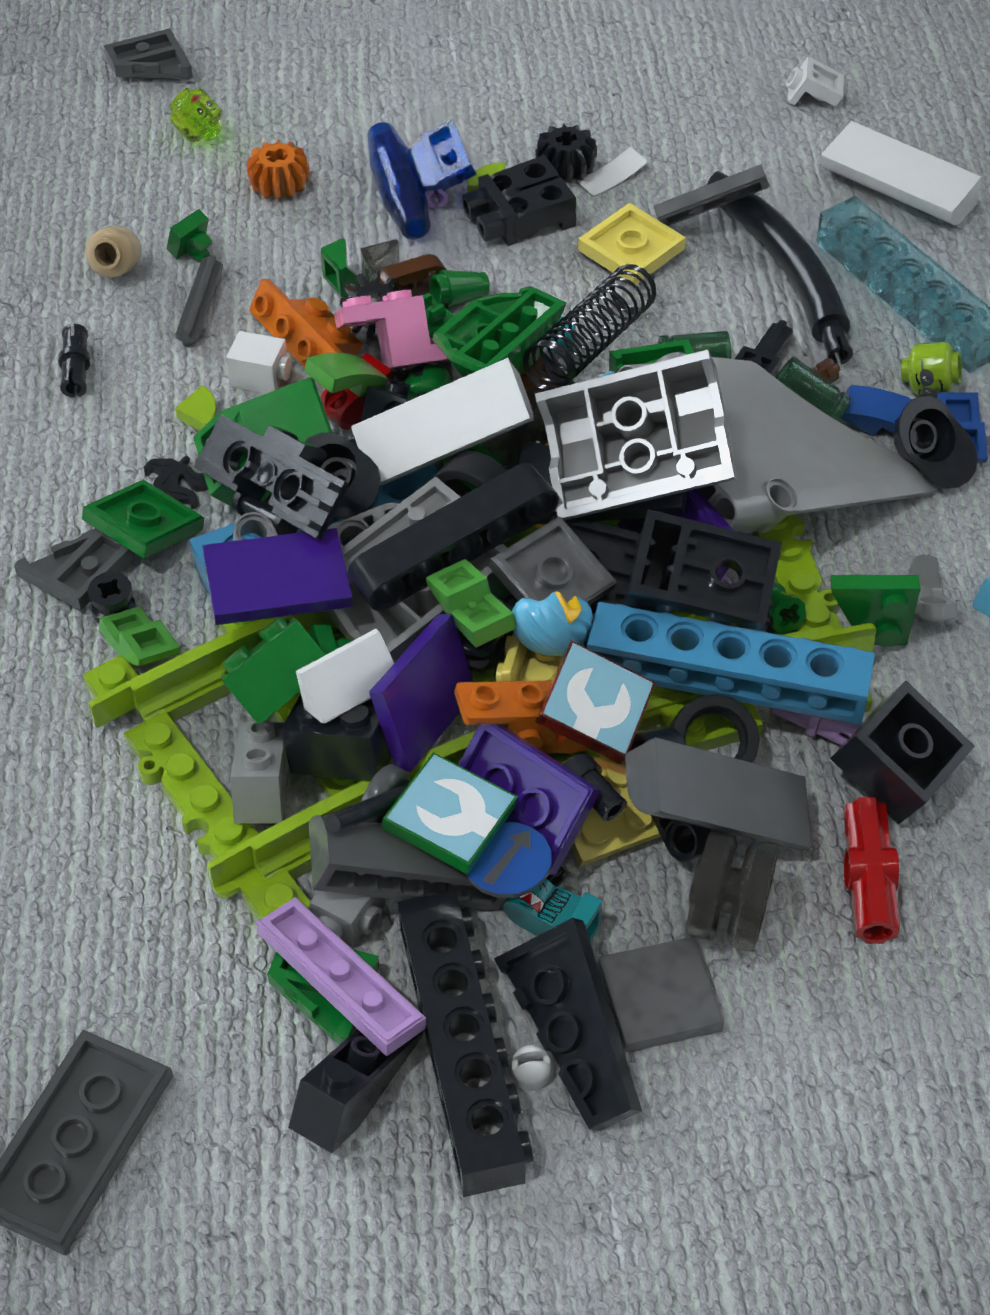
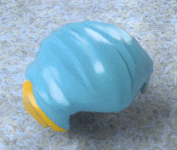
[512,591,594,656]

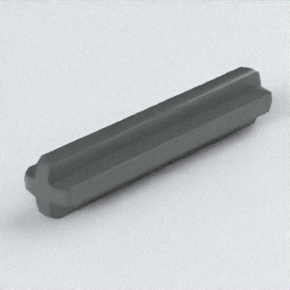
[175,255,223,347]

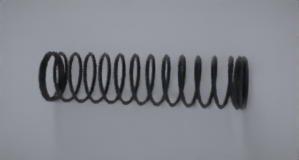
[523,264,657,391]

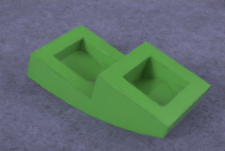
[304,353,390,397]
[426,559,516,647]
[99,606,180,666]

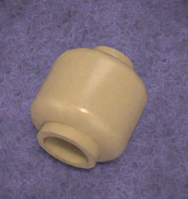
[85,225,142,278]

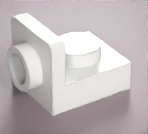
[786,57,844,107]

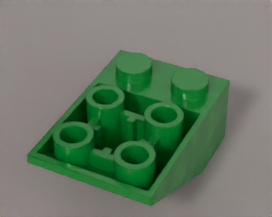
[193,377,333,507]
[221,617,326,725]

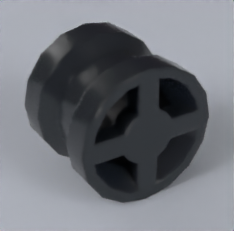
[88,572,136,623]

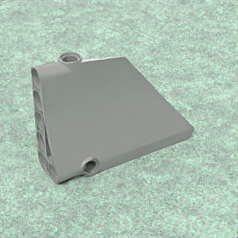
[617,352,938,535]

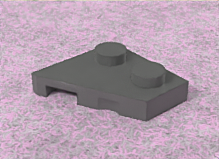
[104,28,193,79]
[14,528,136,611]

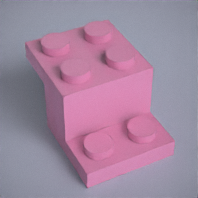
[334,290,450,369]

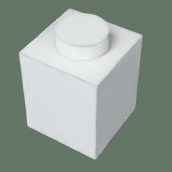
[226,331,292,394]

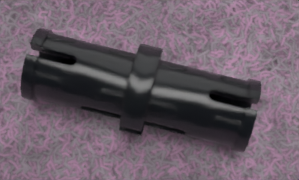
[58,324,90,398]

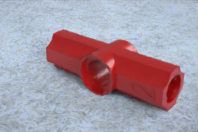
[843,797,900,944]

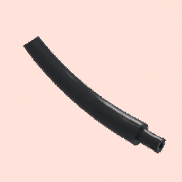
[707,171,853,365]

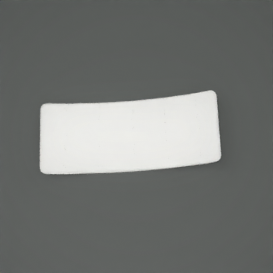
[577,147,647,196]

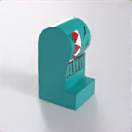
[503,879,603,942]

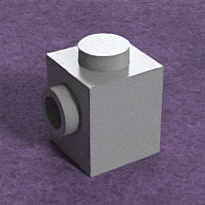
[310,891,385,948]

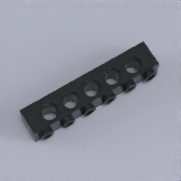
[398,890,533,1197]

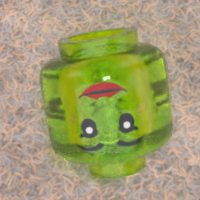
[169,87,223,143]

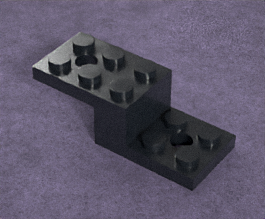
[550,509,782,630]

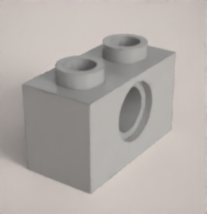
[230,720,290,823]

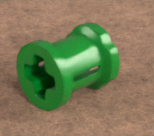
[767,581,806,634]

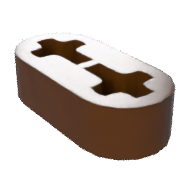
[379,254,447,297]

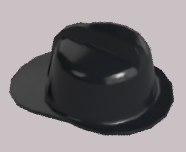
[893,395,978,489]
[305,432,381,518]

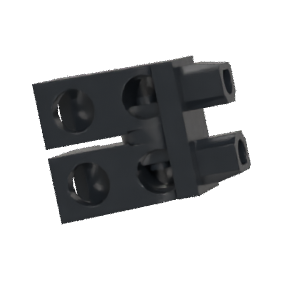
[462,155,576,246]

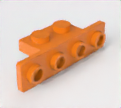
[249,279,363,389]
[454,680,644,753]

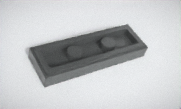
[653,164,770,226]

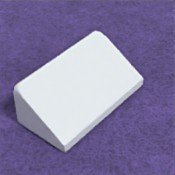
[296,629,394,723]

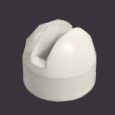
[510,1045,551,1091]

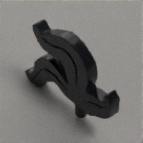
[144,456,208,509]

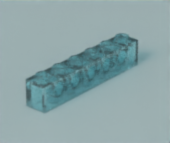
[816,196,990,373]

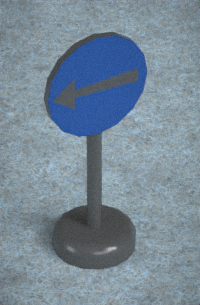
[362,764,552,898]

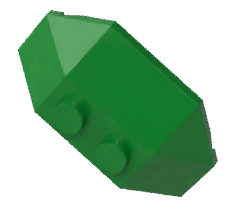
[433,286,566,377]

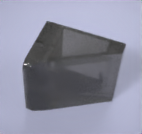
[360,239,400,283]

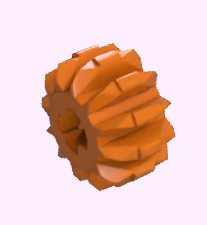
[246,140,310,201]

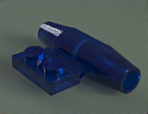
[367,118,477,240]

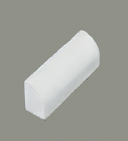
[821,121,982,225]
[351,358,534,486]

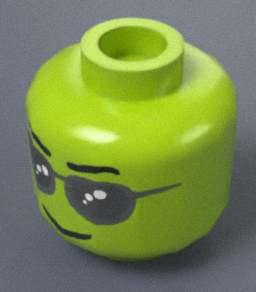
[901,342,962,396]

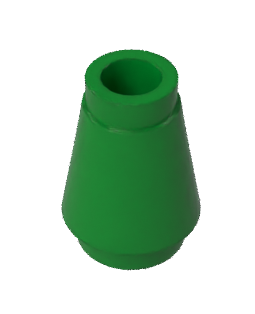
[429,270,490,309]

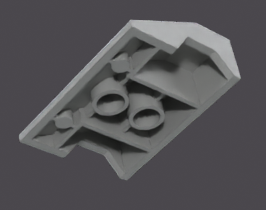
[535,350,735,521]
[324,476,511,663]

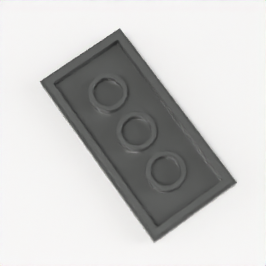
[0,1030,173,1256]

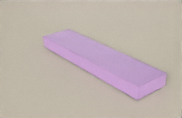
[256,897,426,1056]

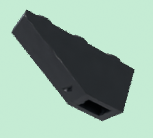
[288,1029,424,1153]

